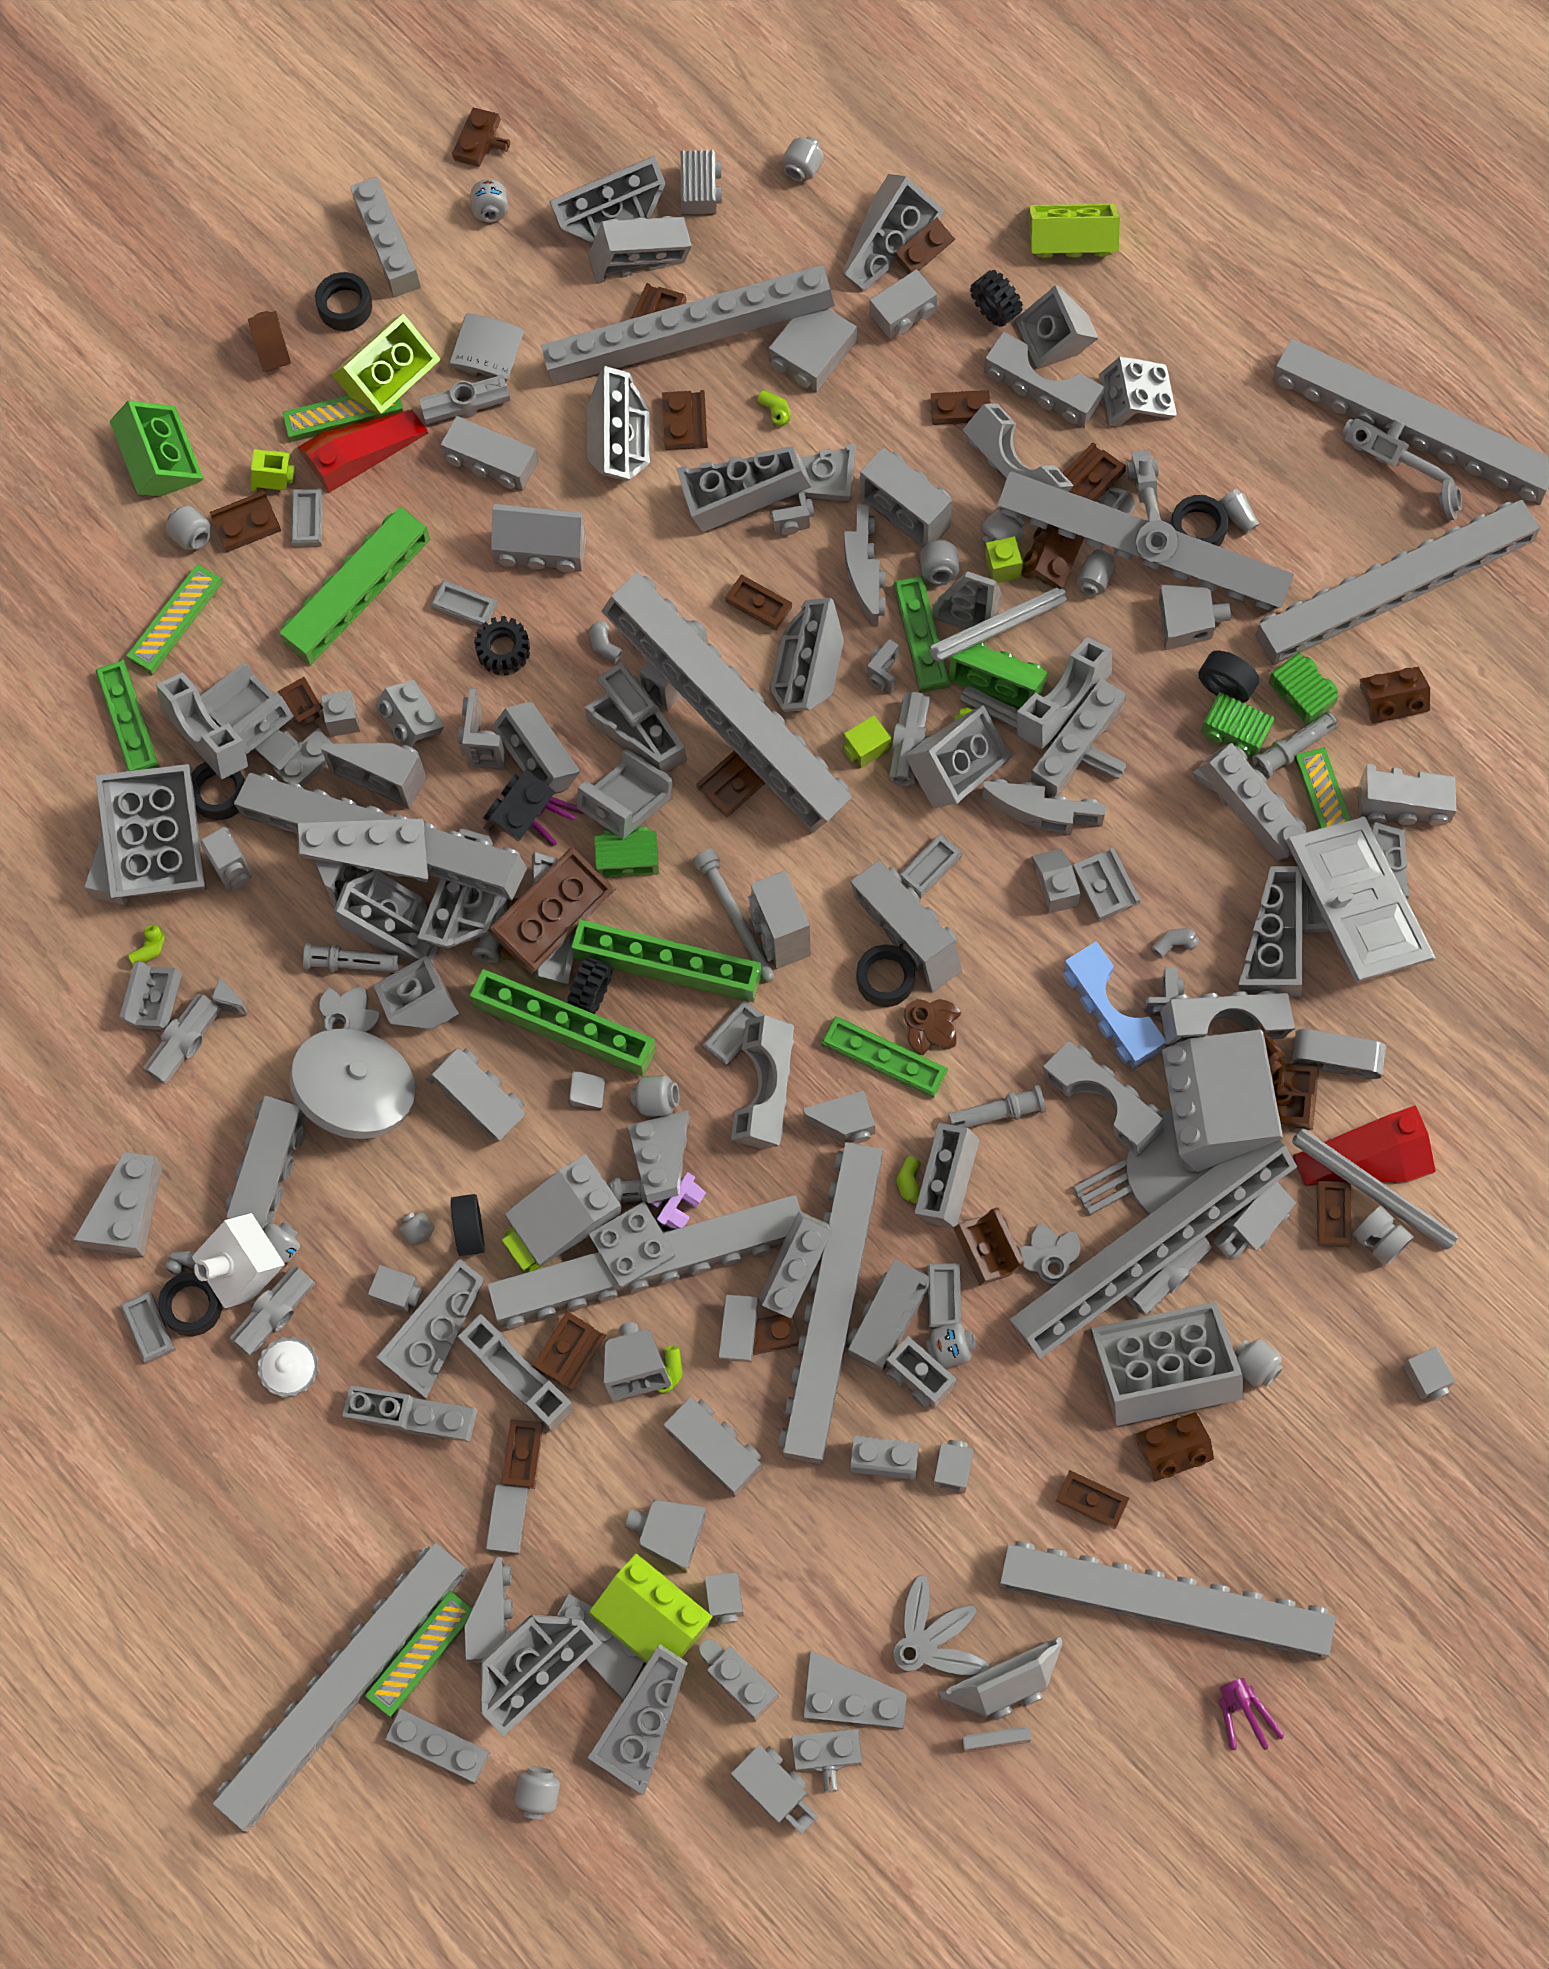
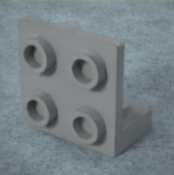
[1099,357,1177,427]
[458,688,506,770]
[589,1202,675,1288]

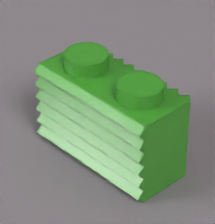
[1268,652,1339,725]
[1201,692,1274,757]
[595,827,659,878]

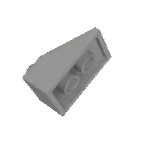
[905,705,1011,808]
[321,743,427,809]
[505,1154,621,1267]

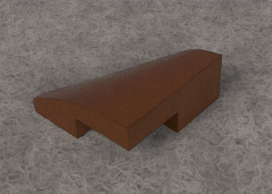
[1272,1060,1319,1130]

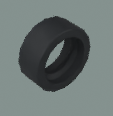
[315,272,372,331]
[1170,495,1228,546]
[1198,650,1259,703]
[191,761,245,820]
[856,944,915,1007]
[450,1194,485,1256]
[158,1272,223,1337]

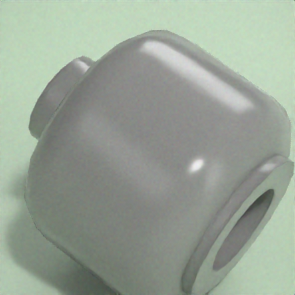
[399,1212,434,1245]

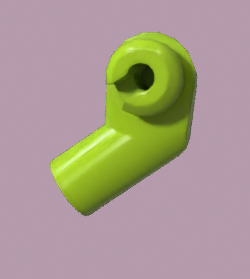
[128,924,165,965]

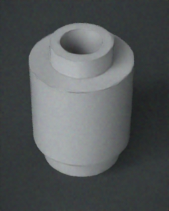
[1077,550,1115,596]

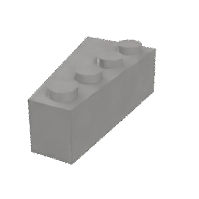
[676,446,811,533]
[850,860,962,993]
[1238,866,1302,996]
[225,1096,309,1229]

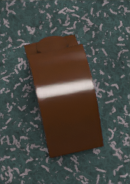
[248,311,291,372]

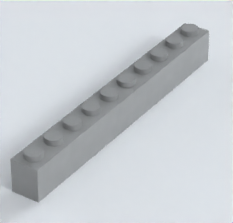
[541,264,835,386]
[1273,338,1549,504]
[997,471,1294,611]
[1256,499,1540,666]
[234,773,527,900]
[1009,1140,1297,1359]
[779,1142,883,1465]
[487,1195,801,1329]
[999,1541,1336,1659]
[213,1542,469,1832]

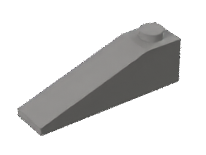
[842,174,945,291]
[933,571,1002,629]

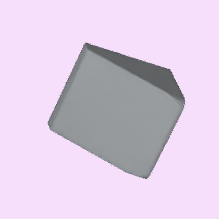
[1096,486,1137,514]
[212,978,248,1016]
[569,1071,606,1109]

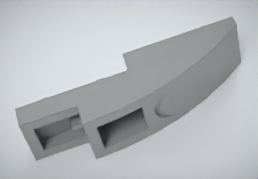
[844,504,885,626]
[982,779,1106,835]
[342,1385,477,1442]

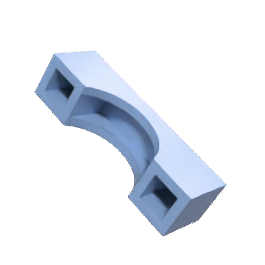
[1063,941,1166,1070]

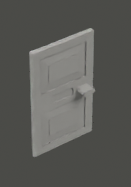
[1286,816,1436,983]

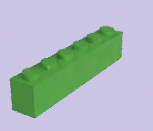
[279,507,430,666]
[571,919,762,1003]
[470,969,656,1077]

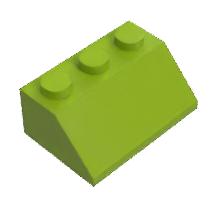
[1029,203,1120,258]
[331,313,441,415]
[588,1553,713,1663]

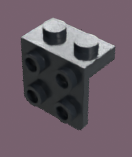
[483,770,556,842]

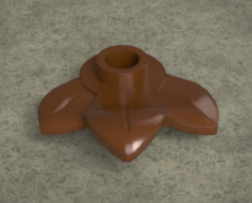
[904,999,961,1055]

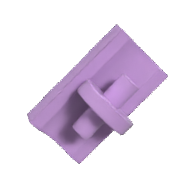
[650,1172,706,1230]

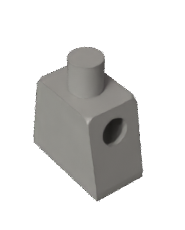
[1159,585,1231,650]
[604,1322,672,1402]
[625,1500,707,1572]

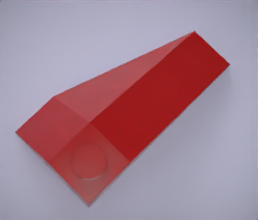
[298,409,428,493]
[1293,1105,1436,1186]

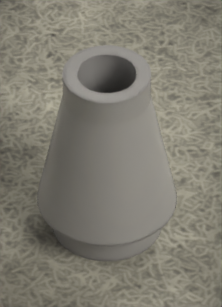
[1219,489,1260,534]

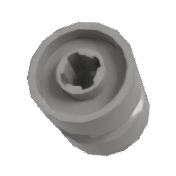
[1352,1206,1414,1267]

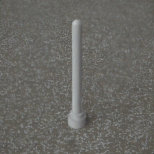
[693,849,774,982]

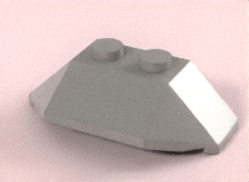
[549,156,666,243]
[587,366,650,481]
[770,598,844,712]
[417,828,503,948]
[333,870,439,963]
[480,1615,602,1737]
[938,1636,1063,1721]

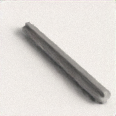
[929,588,1067,662]
[960,686,1126,779]
[1292,1129,1458,1249]

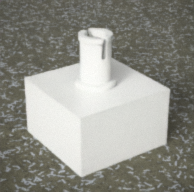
[192,1213,285,1308]

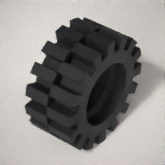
[970,270,1023,327]
[474,616,530,675]
[567,957,613,1014]

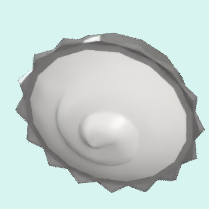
[257,1336,319,1398]

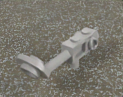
[1342,418,1462,521]
[1127,450,1179,563]

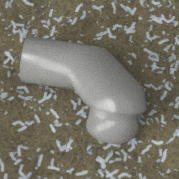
[589,621,623,663]
[1151,928,1199,959]
[165,1251,196,1275]

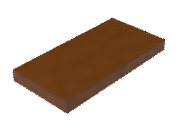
[487,846,616,974]

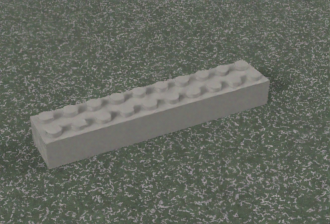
[601,572,852,833]

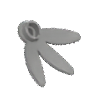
[893,1575,990,1675]

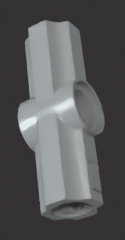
[418,375,511,424]
[889,692,930,786]
[143,993,221,1085]
[1126,1237,1212,1316]
[230,1265,316,1357]

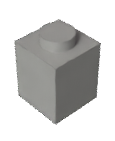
[321,690,360,737]
[368,1265,421,1314]
[1403,1346,1455,1401]
[933,1440,974,1493]
[705,1572,744,1624]

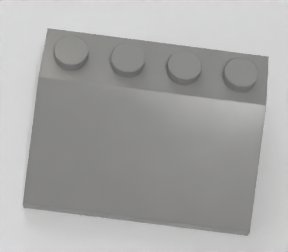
[95,764,206,898]
[1162,1030,1283,1172]
[1091,1302,1243,1426]

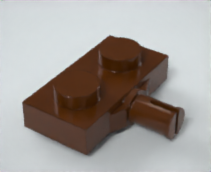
[452,107,510,167]

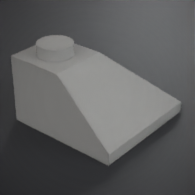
[1015,285,1098,368]
[373,955,459,1029]

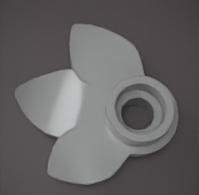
[320,986,380,1032]
[1019,1223,1080,1285]

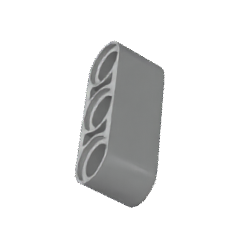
[1291,1029,1386,1079]

